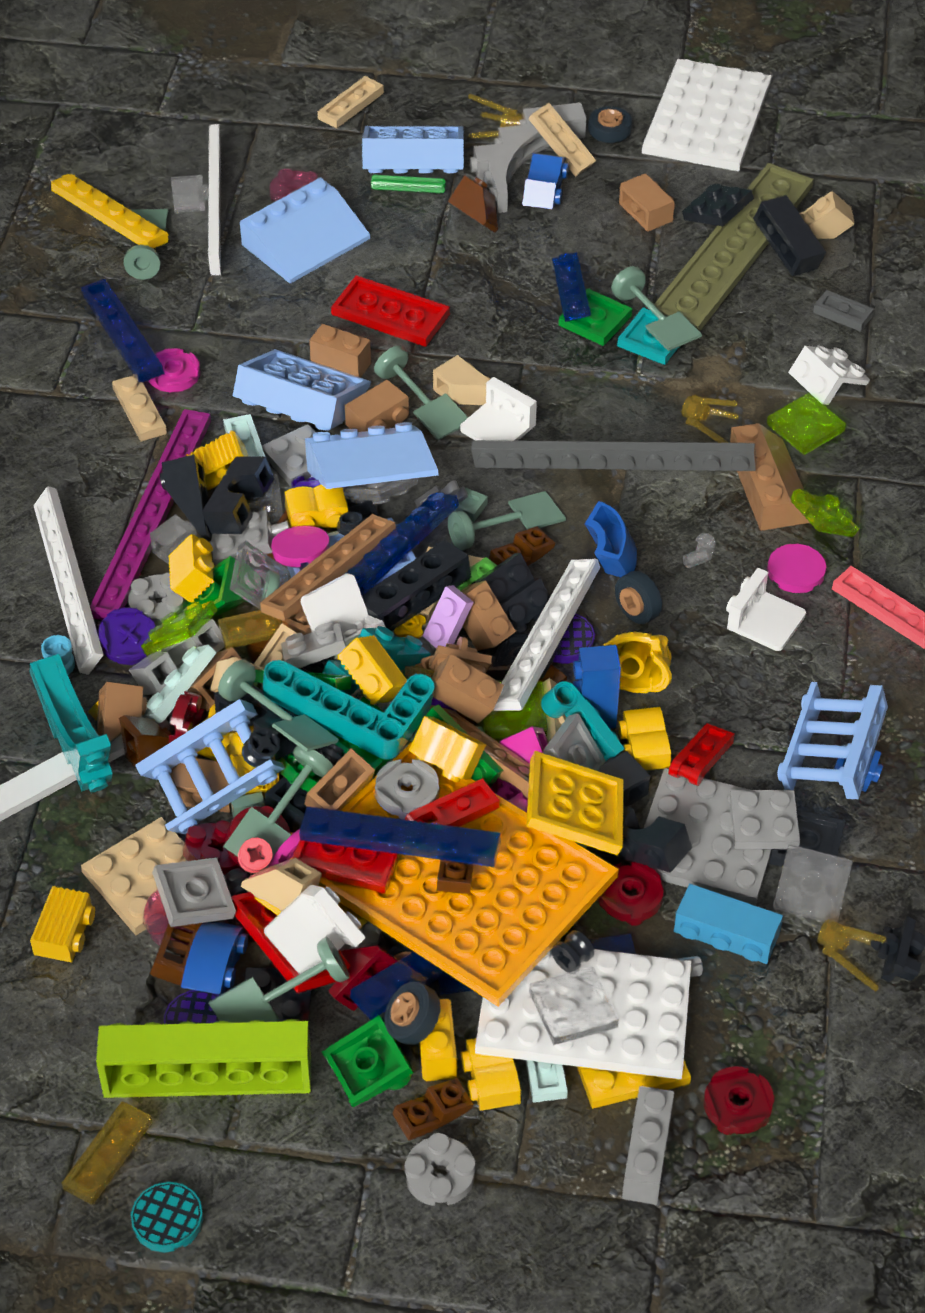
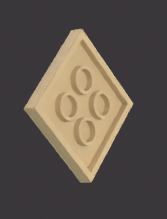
[81,817,186,935]

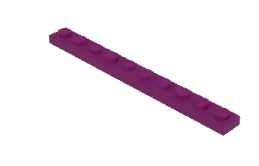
[90,409,211,620]

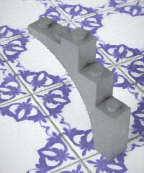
[470,102,586,213]

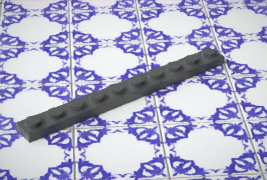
[471,440,756,471]

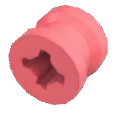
[238,838,272,873]

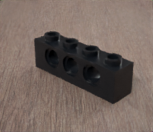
[361,540,471,631]

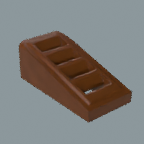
[150,923,202,985]

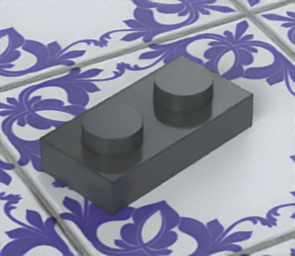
[813,290,874,332]

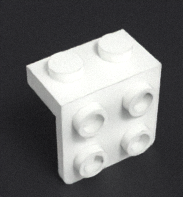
[788,345,870,405]
[460,377,537,441]
[726,568,806,651]
[301,573,385,659]
[264,885,366,974]

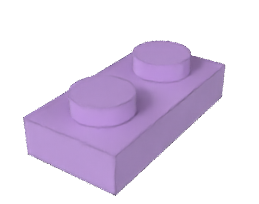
[422,585,474,648]

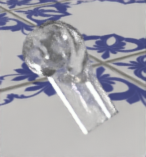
[682,533,716,569]

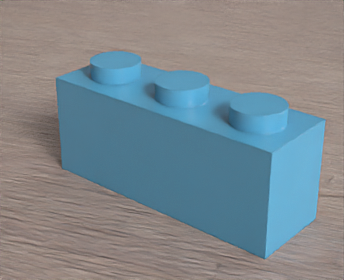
[674,883,783,964]

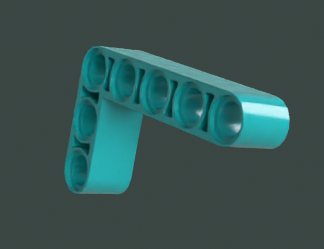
[262,660,435,759]

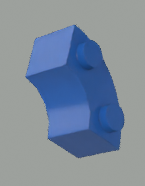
[522,153,569,209]
[585,501,637,577]
[181,921,248,994]

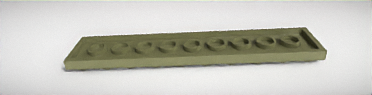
[654,163,814,332]

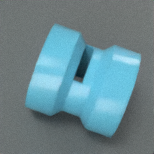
[41,635,75,675]

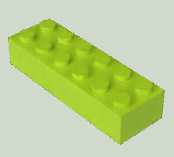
[96,1019,311,1098]

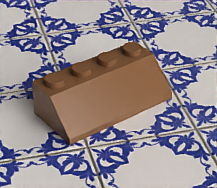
[730,423,816,531]

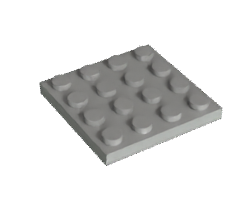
[632,768,772,905]

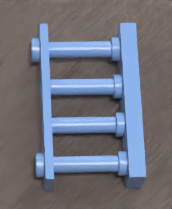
[778,682,888,800]
[136,699,285,834]

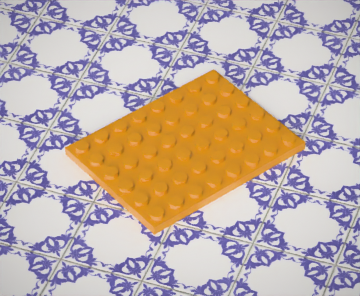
[289,742,618,1007]

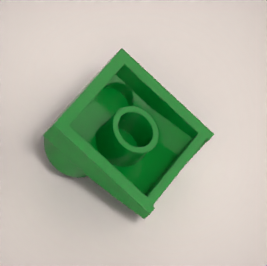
[322,1015,414,1107]

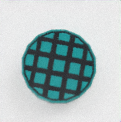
[131,1182,203,1253]

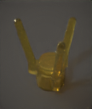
[468,94,523,138]
[682,395,739,443]
[817,919,886,991]

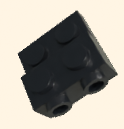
[471,553,550,634]

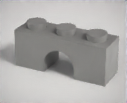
[129,619,228,695]
[622,1086,674,1205]

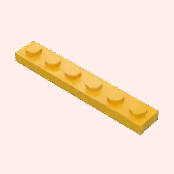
[51,174,168,248]

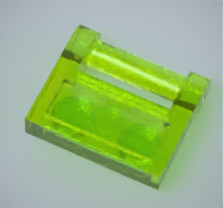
[791,489,860,537]

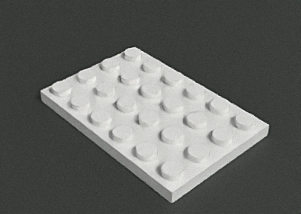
[642,59,772,171]
[475,949,691,1079]

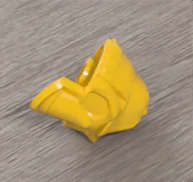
[603,632,672,693]

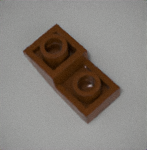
[489,526,555,566]
[437,832,477,894]
[392,1078,474,1141]

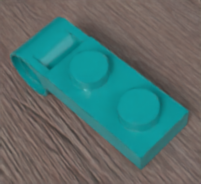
[541,681,625,761]

